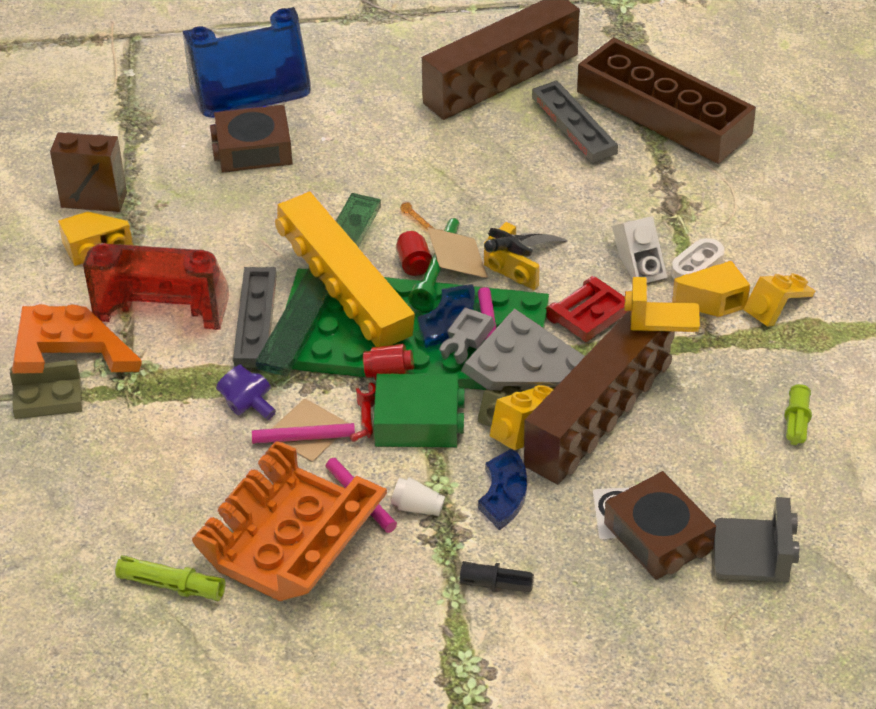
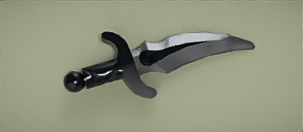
[484,228,568,257]

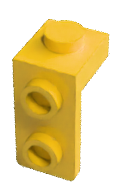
[484,222,540,290]
[743,273,816,327]
[624,277,700,332]
[489,385,553,450]

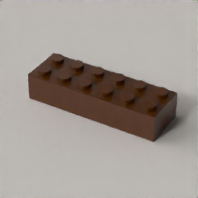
[421,0,580,120]
[577,37,756,164]
[524,311,675,485]

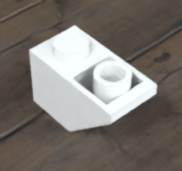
[612,216,668,283]

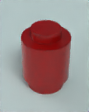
[396,231,432,276]
[363,344,414,381]

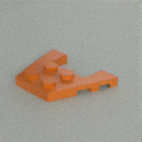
[12,304,142,373]

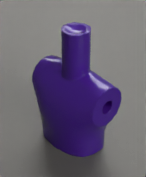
[216,365,276,420]

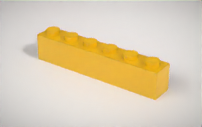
[275,191,415,347]

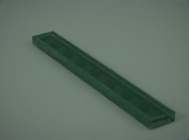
[256,193,381,377]

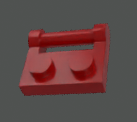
[545,276,628,342]

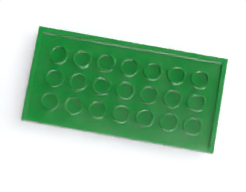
[270,268,549,390]

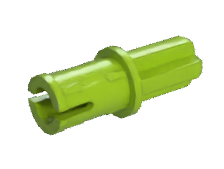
[784,384,812,446]

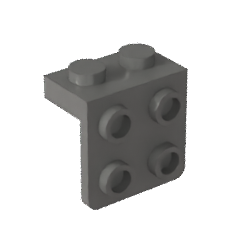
[714,497,800,582]

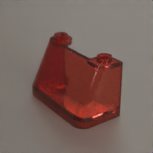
[83,243,229,330]

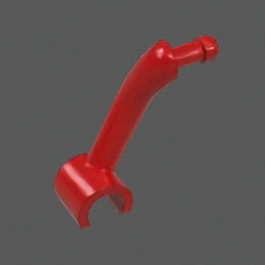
[350,382,376,442]

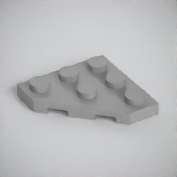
[461,308,585,390]

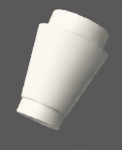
[391,477,445,517]

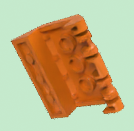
[192,441,387,601]

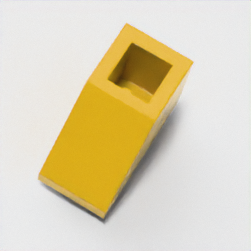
[58,211,133,266]
[672,261,750,317]

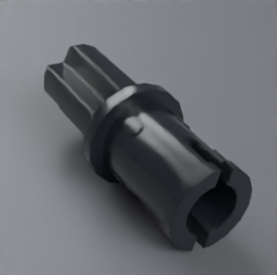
[460,561,534,592]

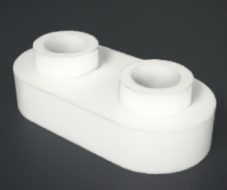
[671,238,724,279]

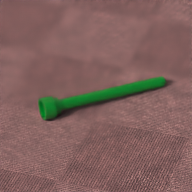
[409,218,460,311]

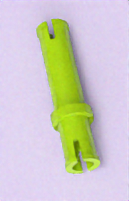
[115,555,226,602]

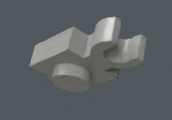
[440,308,495,364]

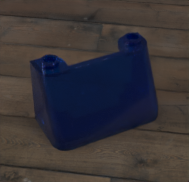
[182,7,311,118]

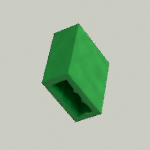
[374,374,465,448]

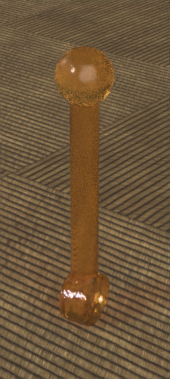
[400,202,443,231]

